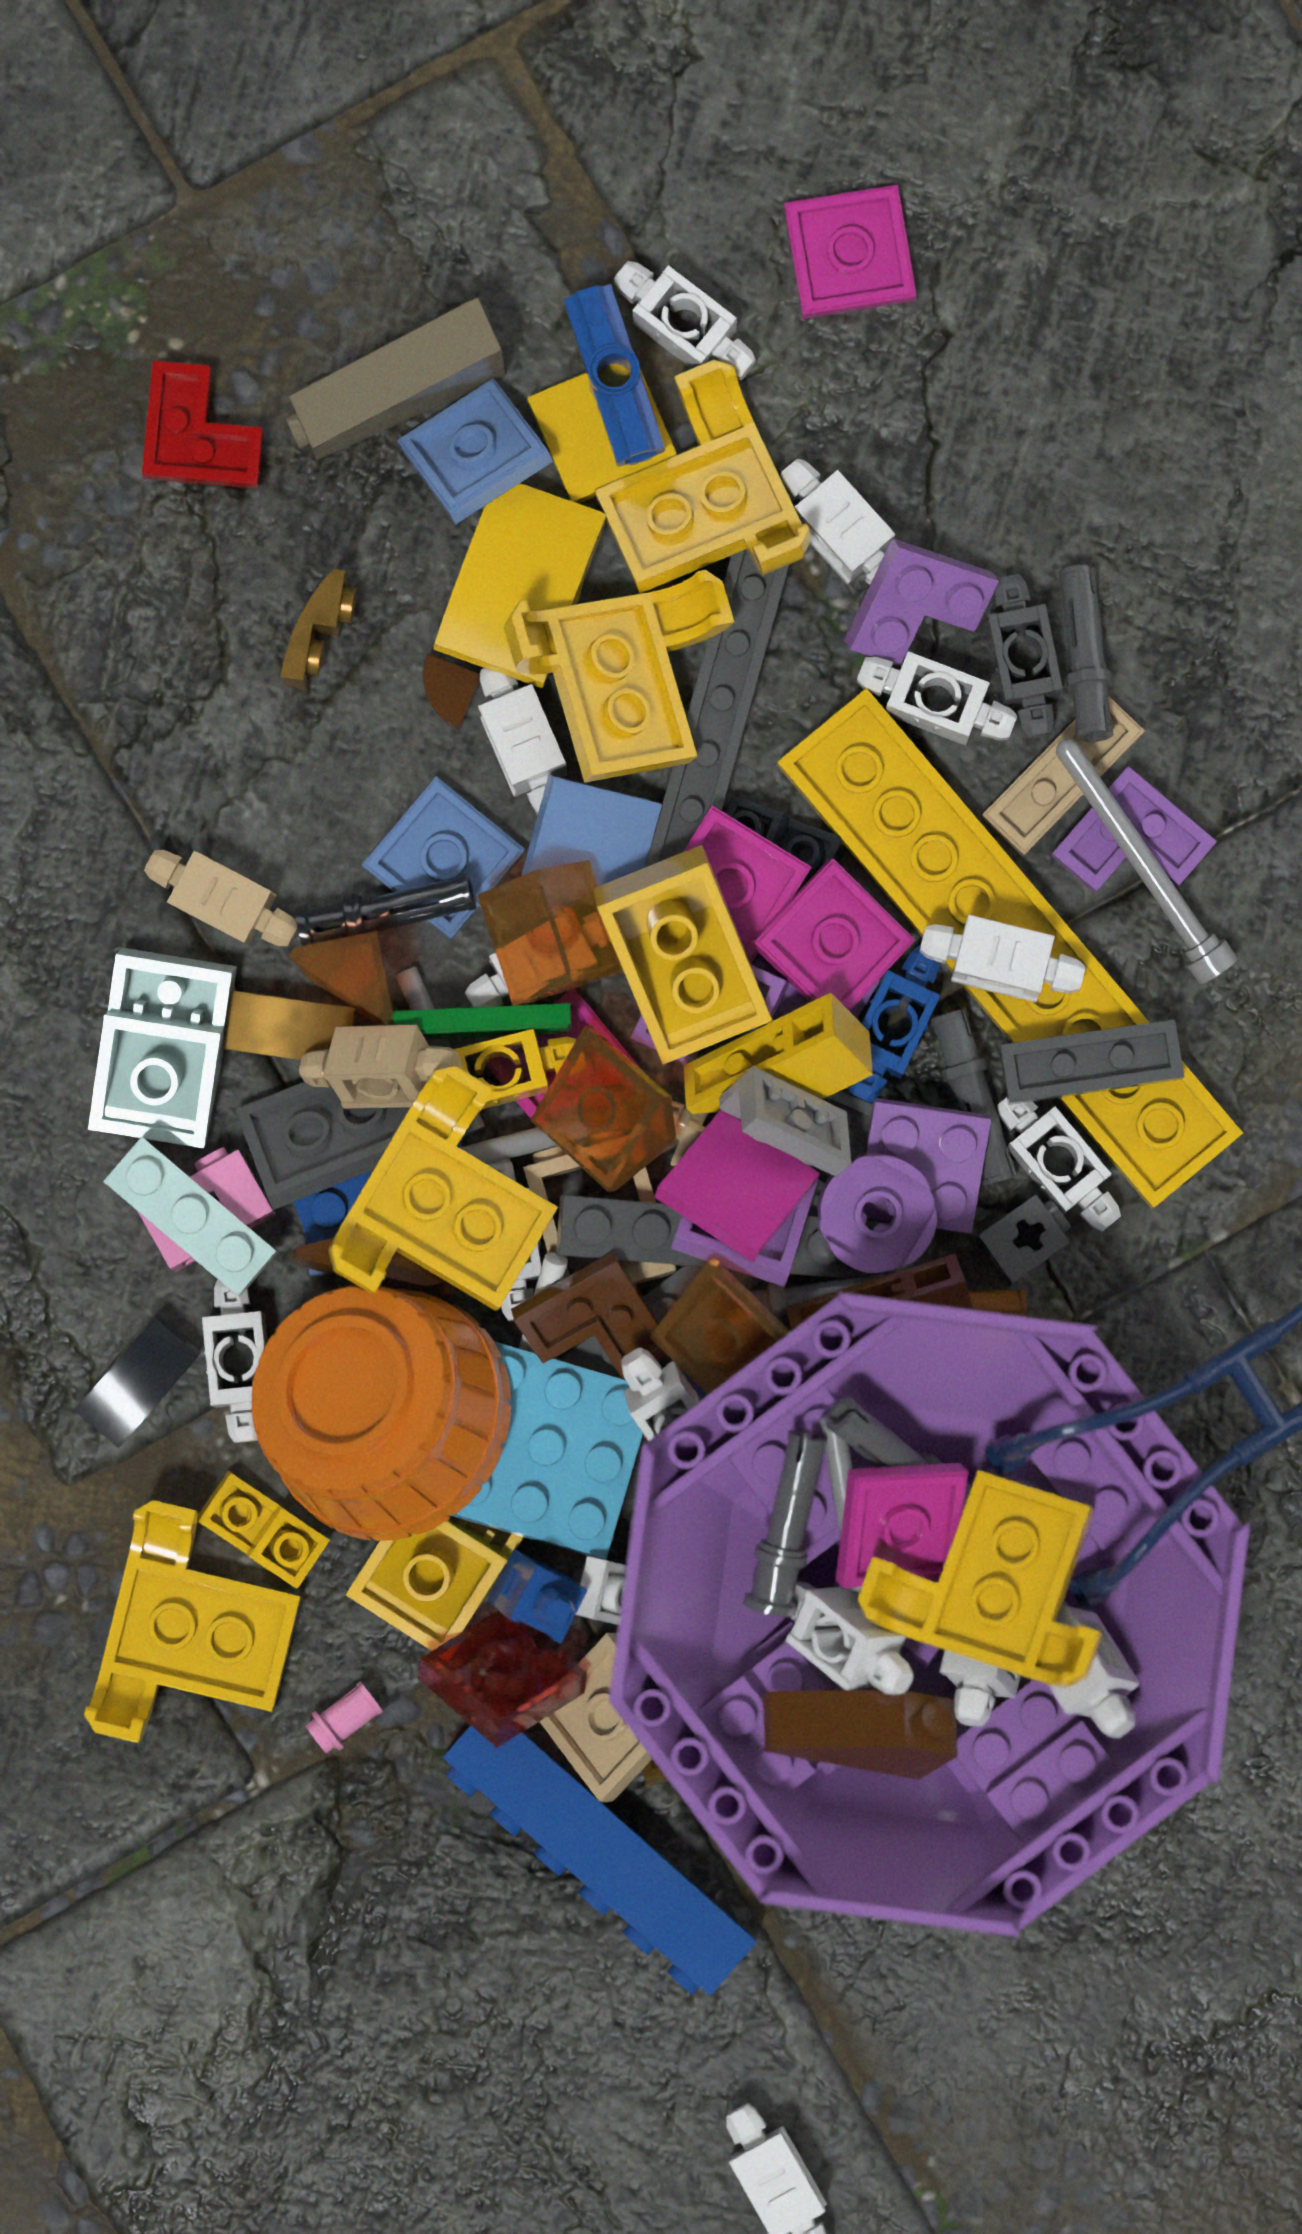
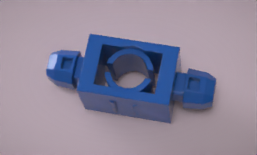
[848,946,940,1104]
[487,1549,588,1644]

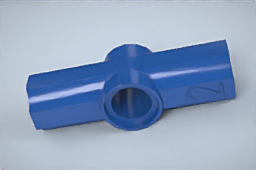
[563,284,665,467]

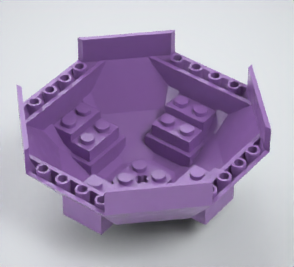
[609,1293,1250,1937]

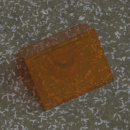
[477,860,624,1006]
[288,931,396,1026]
[530,1026,677,1192]
[649,1258,791,1395]

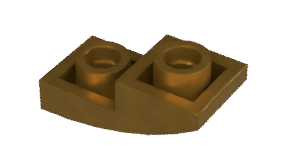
[280,569,357,690]
[223,990,355,1060]

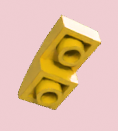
[197,1470,330,1589]

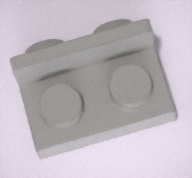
[719,1066,851,1177]

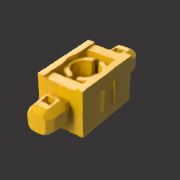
[453,1029,582,1110]

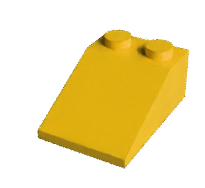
[593,845,772,1065]

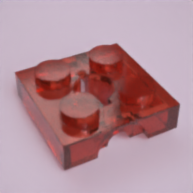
[418,1610,587,1748]

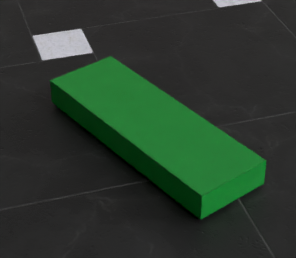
[393,1003,572,1040]

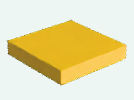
[527,364,677,504]

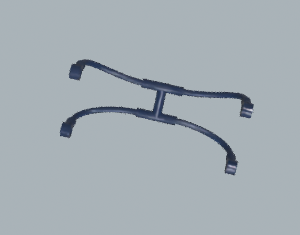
[985,1301,1302,1611]

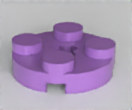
[817,1154,937,1273]

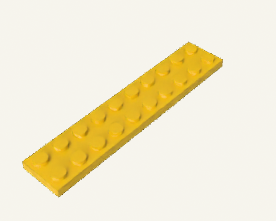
[777,688,1243,1209]

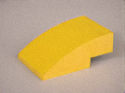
[433,483,607,689]
[346,1516,525,1659]

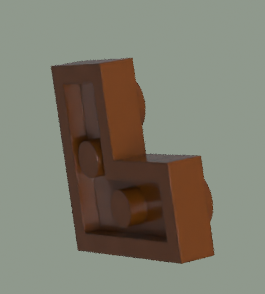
[511,1251,674,1379]

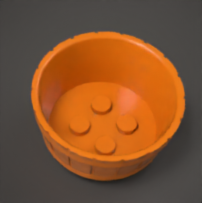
[251,1285,511,1541]

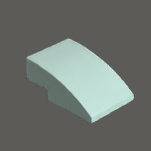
[88,948,237,1148]

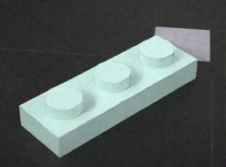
[103,1137,278,1297]

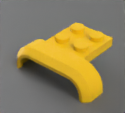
[595,360,811,594]
[504,570,734,783]
[328,1066,558,1311]
[858,1470,1103,1688]
[84,1500,302,1743]

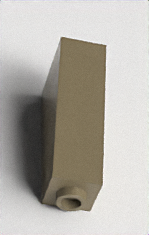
[285,297,505,460]

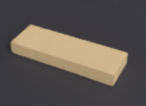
[981,696,1145,857]

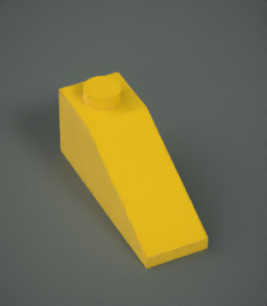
[683,992,873,1115]

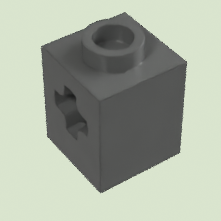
[975,1195,1071,1287]

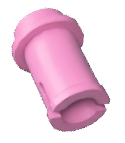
[305,1681,384,1754]

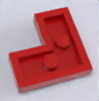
[142,361,264,489]

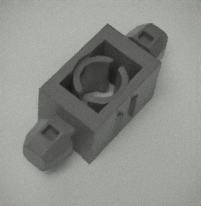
[985,574,1063,739]

